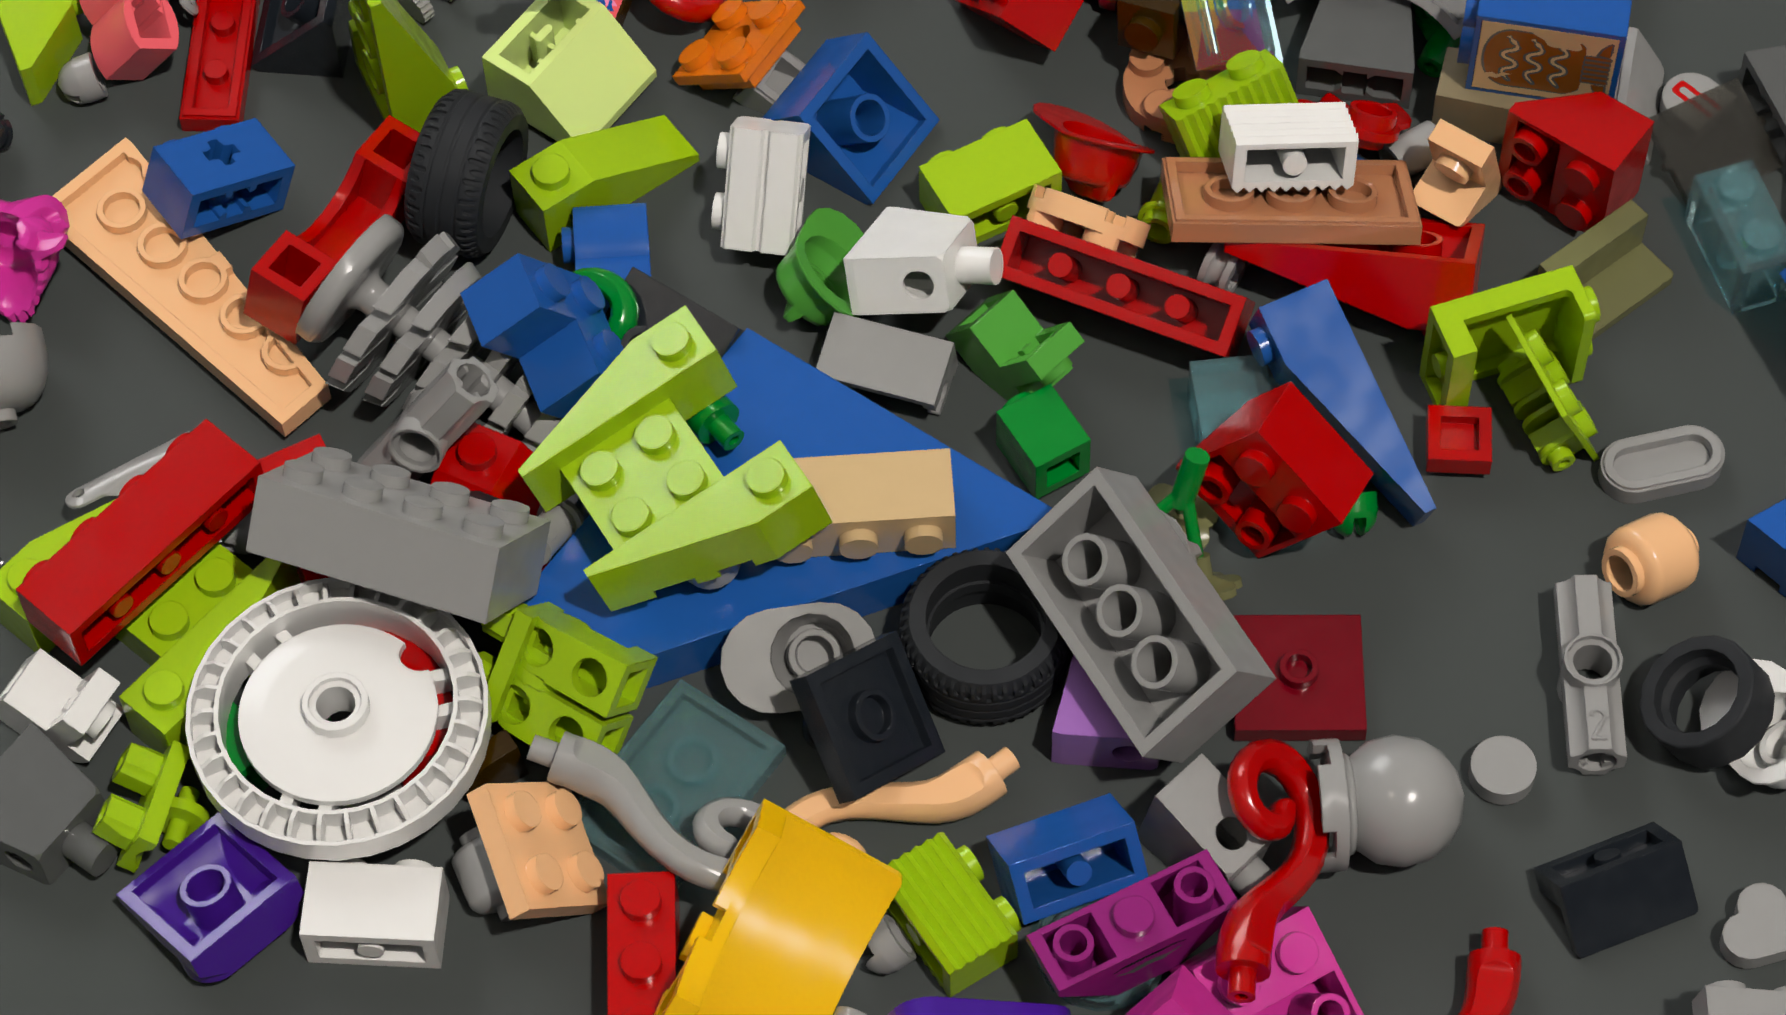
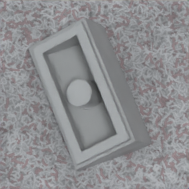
[1614,27,1664,165]

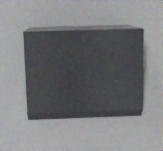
[251,0,352,78]

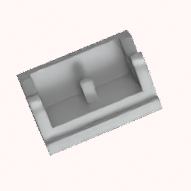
[816,312,958,415]

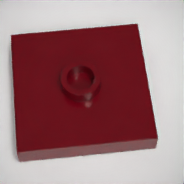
[1233,614,1367,741]

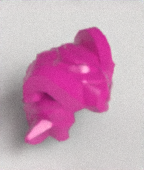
[0,195,70,322]

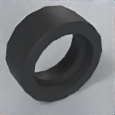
[1639,635,1775,768]

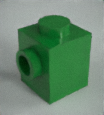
[996,383,1091,499]

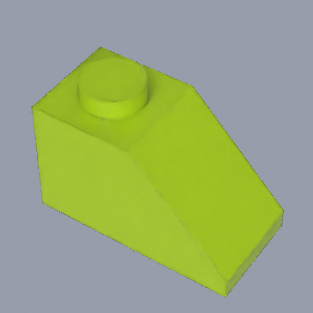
[0,0,84,106]

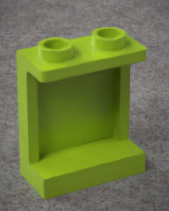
[1419,265,1600,406]

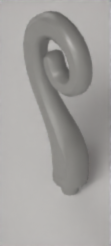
[526,731,760,892]

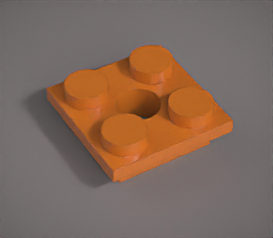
[672,0,806,90]

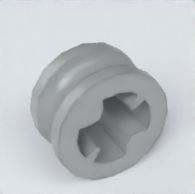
[1197,243,1249,293]

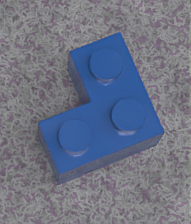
[460,253,624,419]

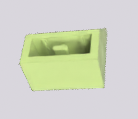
[482,0,657,141]

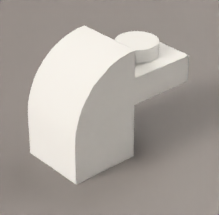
[0,648,124,763]

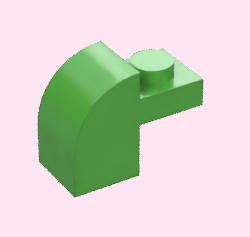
[945,290,1085,401]

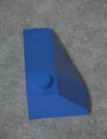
[1247,279,1437,526]

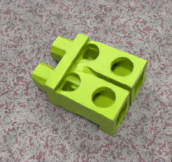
[478,601,658,755]

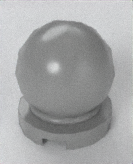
[1307,734,1465,873]

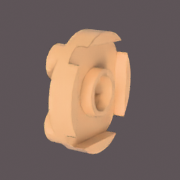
[1026,184,1151,258]

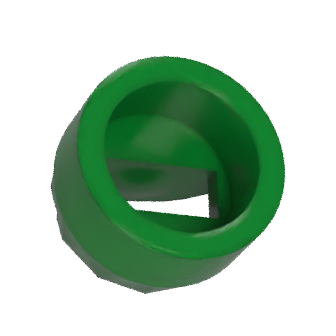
[1334,491,1378,537]

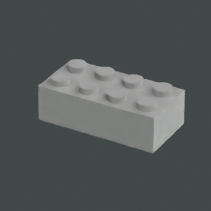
[245,447,551,624]
[1006,467,1277,763]

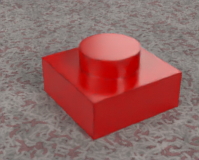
[1426,405,1492,475]

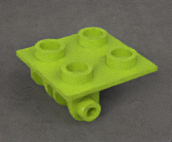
[1497,314,1600,471]

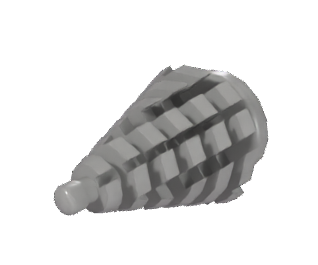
[295,214,562,452]

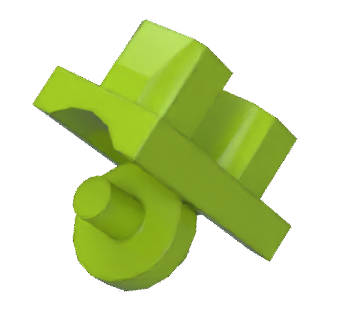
[92,740,210,873]

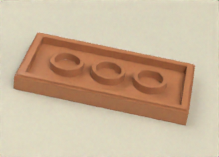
[1160,157,1423,245]

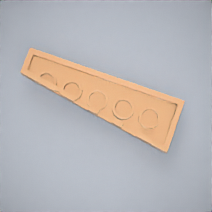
[53,137,331,437]

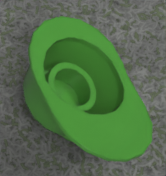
[776,208,864,326]

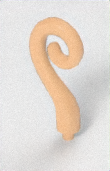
[785,747,1020,854]

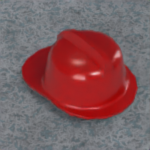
[1032,102,1155,203]

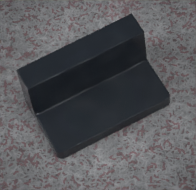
[1534,822,1698,958]

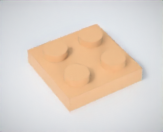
[466,782,607,920]

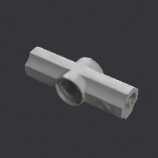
[356,356,499,480]
[1553,575,1627,775]

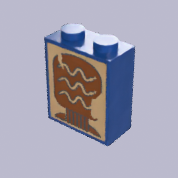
[1457,0,1632,99]

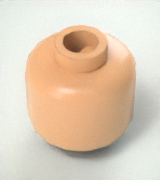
[1601,512,1700,606]

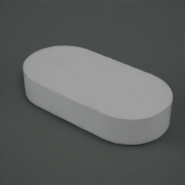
[1598,425,1725,504]

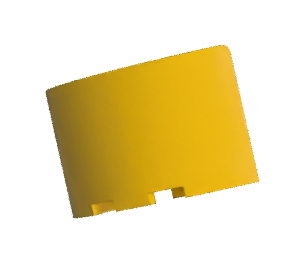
[654,798,903,1015]

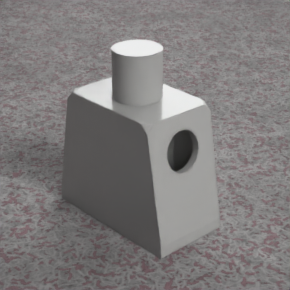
[1138,753,1273,897]

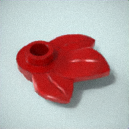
[1298,93,1412,150]

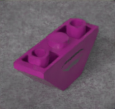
[1026,849,1238,997]

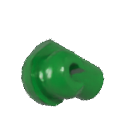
[1411,2,1461,78]

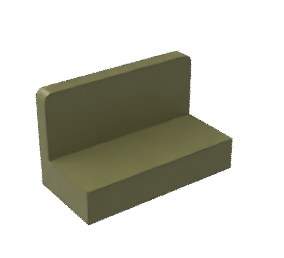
[1538,199,1674,340]

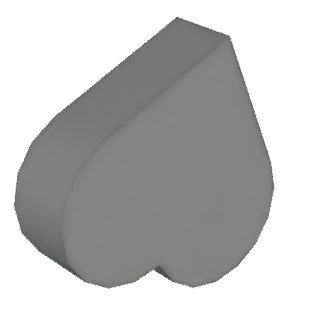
[1719,883,1786,969]

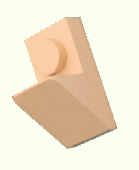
[1413,118,1503,227]

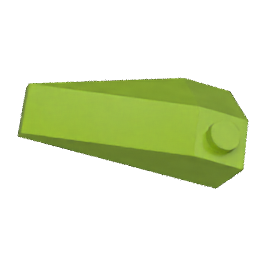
[348,0,468,133]

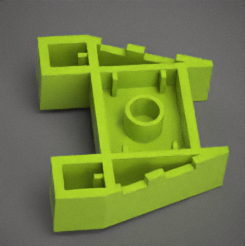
[518,305,833,612]
[0,499,301,761]

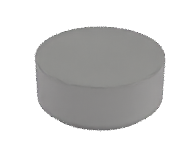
[1468,736,1537,805]

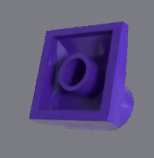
[116,812,304,983]

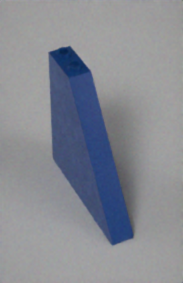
[523,328,1052,689]

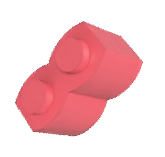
[79,0,179,80]

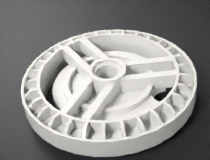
[185,577,492,861]

